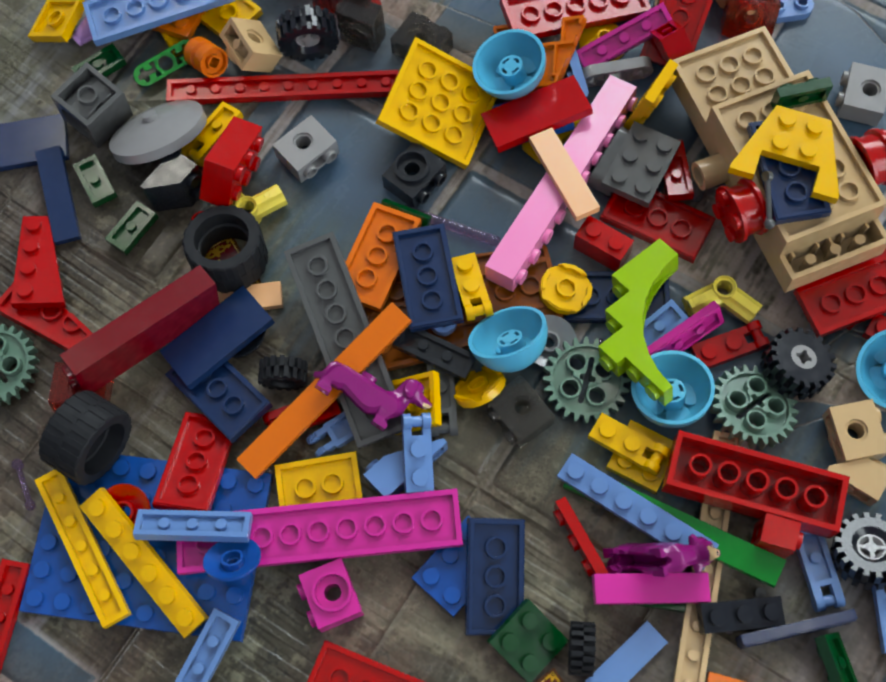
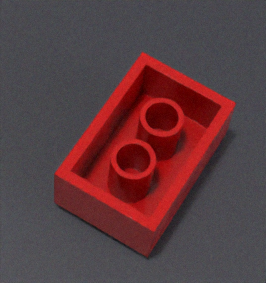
[199,116,264,206]

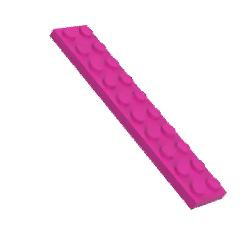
[176,488,463,575]

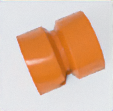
[183,36,228,78]

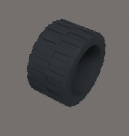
[182,205,268,293]
[39,390,132,486]

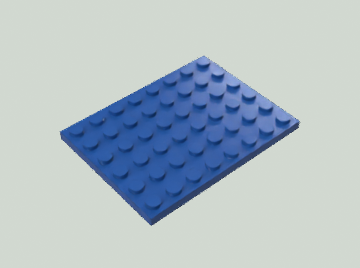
[19,455,274,643]

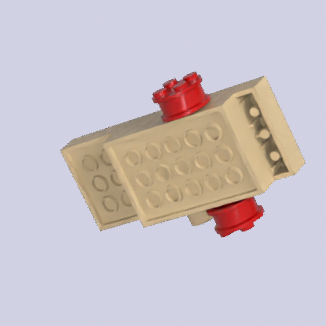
[672,26,886,293]

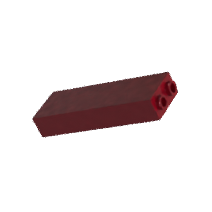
[60,265,220,392]

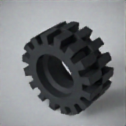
[258,355,308,391]
[568,621,596,677]

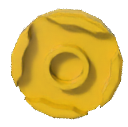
[539,263,593,315]
[454,366,506,408]

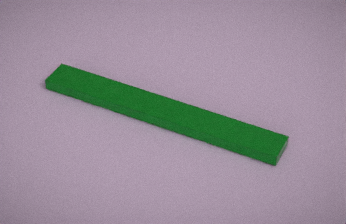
[563,483,787,588]

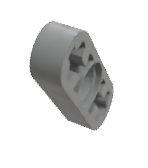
[582,56,653,87]

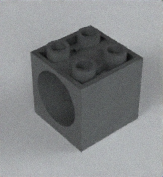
[51,62,133,148]

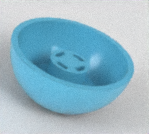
[472,29,546,100]
[468,306,548,373]
[856,330,886,408]
[631,350,715,428]

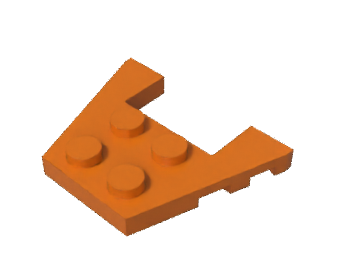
[493,15,586,92]

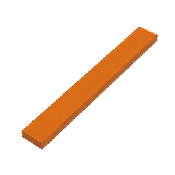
[236,302,412,479]

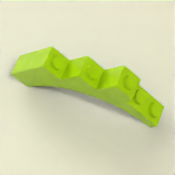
[598,238,678,407]

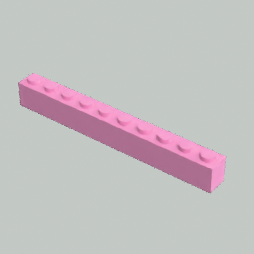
[485,75,638,292]

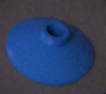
[203,539,261,581]

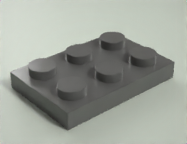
[601,121,681,208]

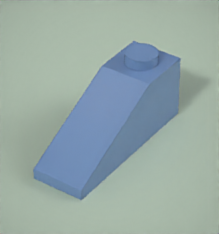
[363,438,448,496]

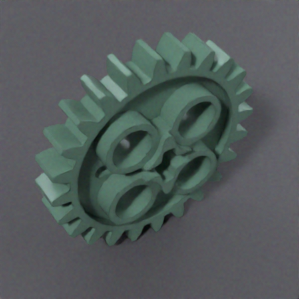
[0,323,40,406]
[542,336,631,425]
[709,364,799,450]

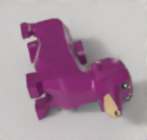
[313,361,433,431]
[602,534,720,577]

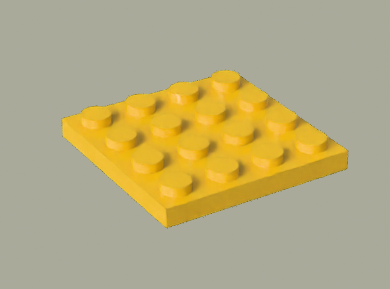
[376,37,497,169]

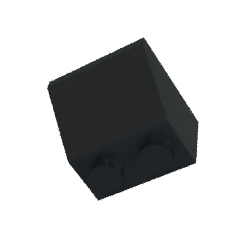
[140,151,202,212]

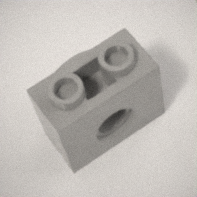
[835,62,886,127]
[272,115,340,183]

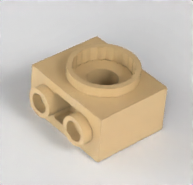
[219,17,283,73]
[822,399,886,464]

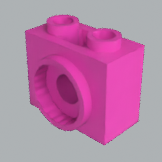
[297,558,364,633]

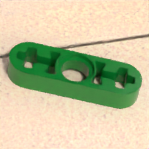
[133,40,189,87]

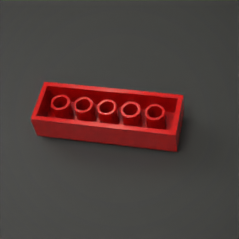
[661,430,850,539]

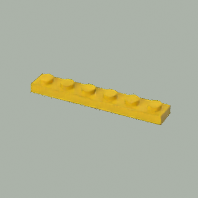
[34,469,132,629]
[79,488,209,638]

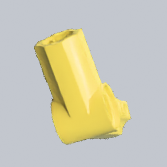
[232,184,288,224]
[682,275,763,324]

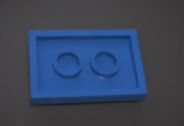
[412,515,471,618]

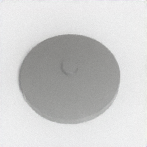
[109,100,207,165]

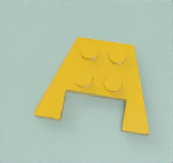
[727,105,839,204]

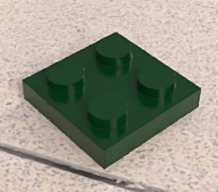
[487,599,569,682]

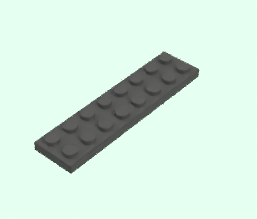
[284,231,405,449]

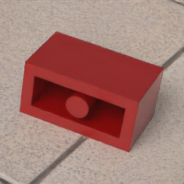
[650,20,695,62]
[573,216,634,271]
[750,513,803,559]

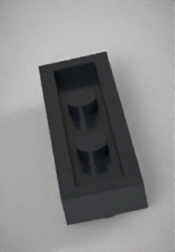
[393,325,477,382]
[696,596,786,634]

